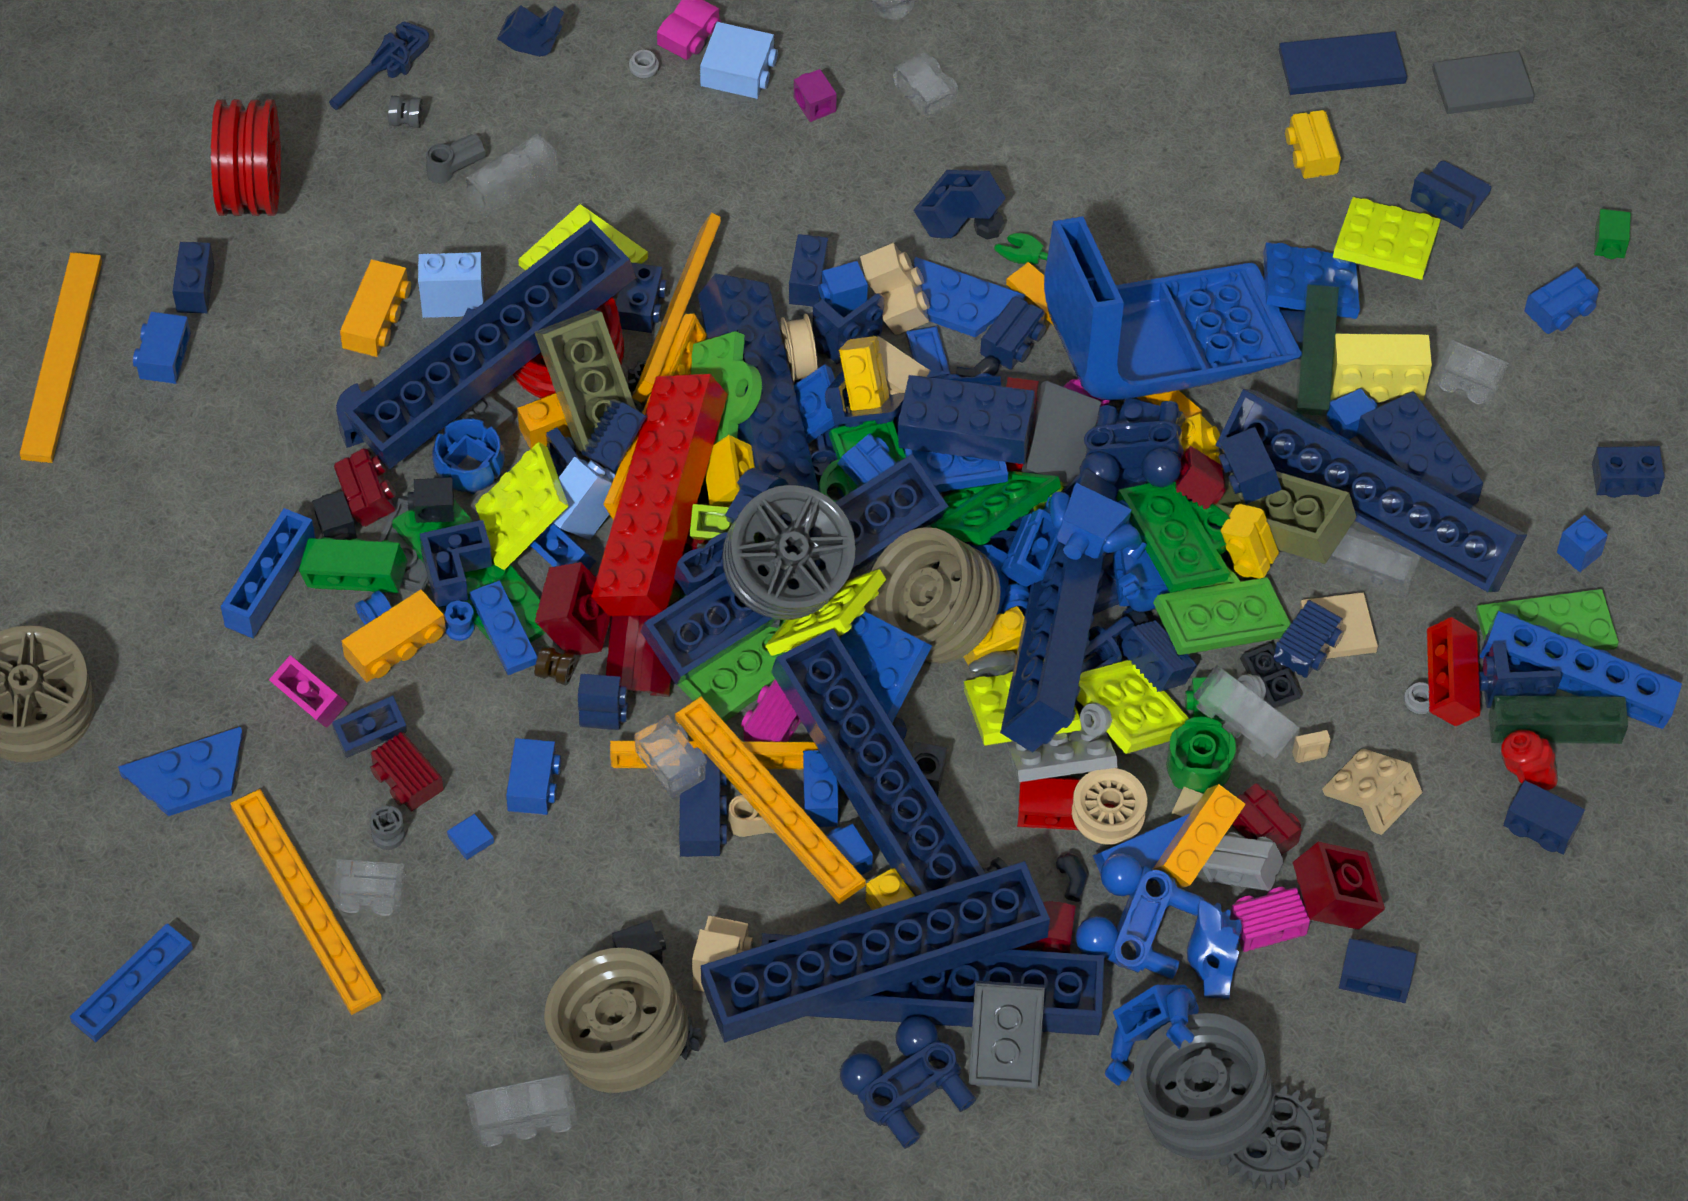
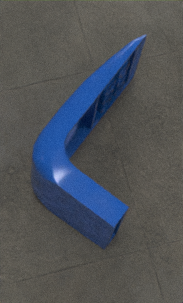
[1044,216,1301,400]

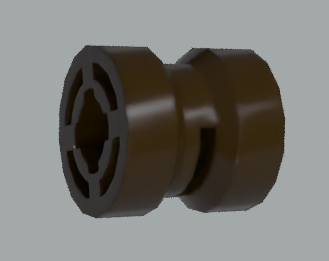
[534,645,577,686]

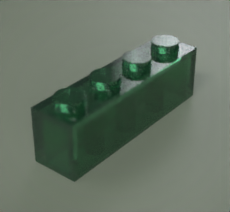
[1295,284,1339,416]
[1488,696,1628,744]

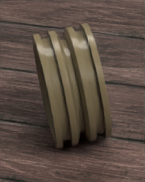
[865,528,1000,664]
[0,625,95,763]
[544,948,689,1093]

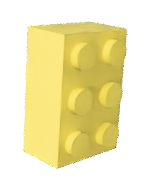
[1328,334,1432,403]

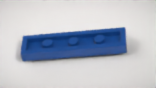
[69,923,193,1042]

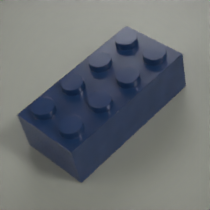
[898,375,1035,464]
[1356,391,1483,505]

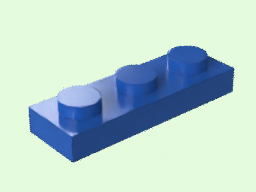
[470,580,538,675]

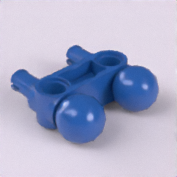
[1076,853,1204,979]

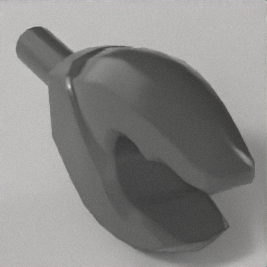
[968,651,1016,677]

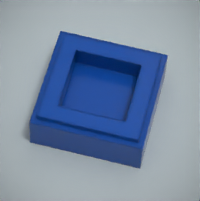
[447,814,494,860]

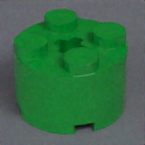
[1166,717,1236,794]

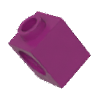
[794,69,837,122]

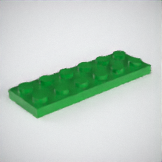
[392,499,545,645]

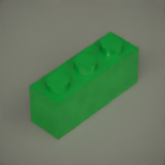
[299,537,407,593]

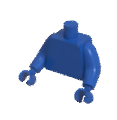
[1044,483,1147,560]
[1112,500,1170,612]
[1105,985,1199,1086]

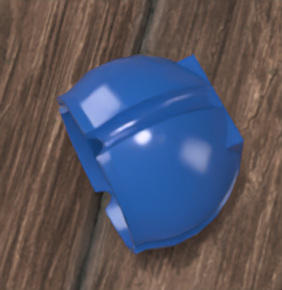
[432,419,505,495]

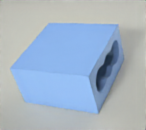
[700,22,778,99]
[418,252,484,318]
[553,457,616,540]

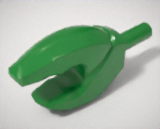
[994,233,1048,264]

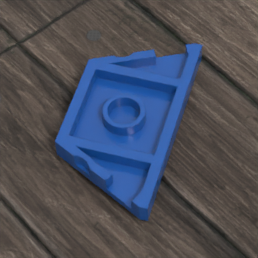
[914,257,1025,337]
[118,727,243,816]

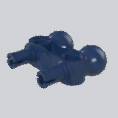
[1079,401,1184,488]
[840,1016,976,1149]

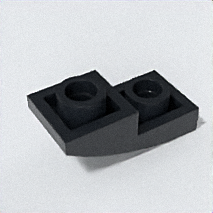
[1240,644,1301,710]

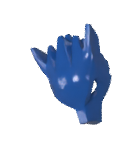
[1187,900,1242,1000]

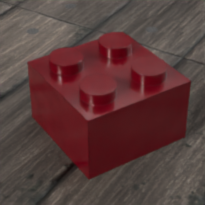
[535,562,611,656]
[1292,841,1385,930]

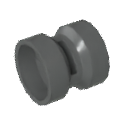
[388,95,423,128]
[369,805,405,850]

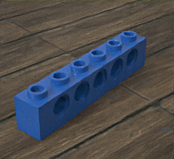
[1479,611,1682,729]

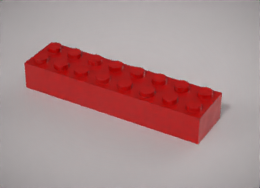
[591,374,728,616]

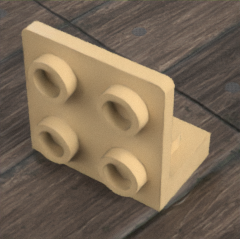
[1322,749,1423,835]

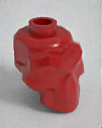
[1501,730,1558,790]

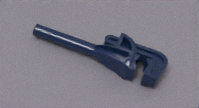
[329,21,430,110]

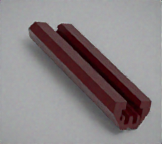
[606,550,684,697]

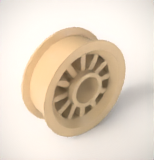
[781,314,818,385]
[1072,768,1147,845]

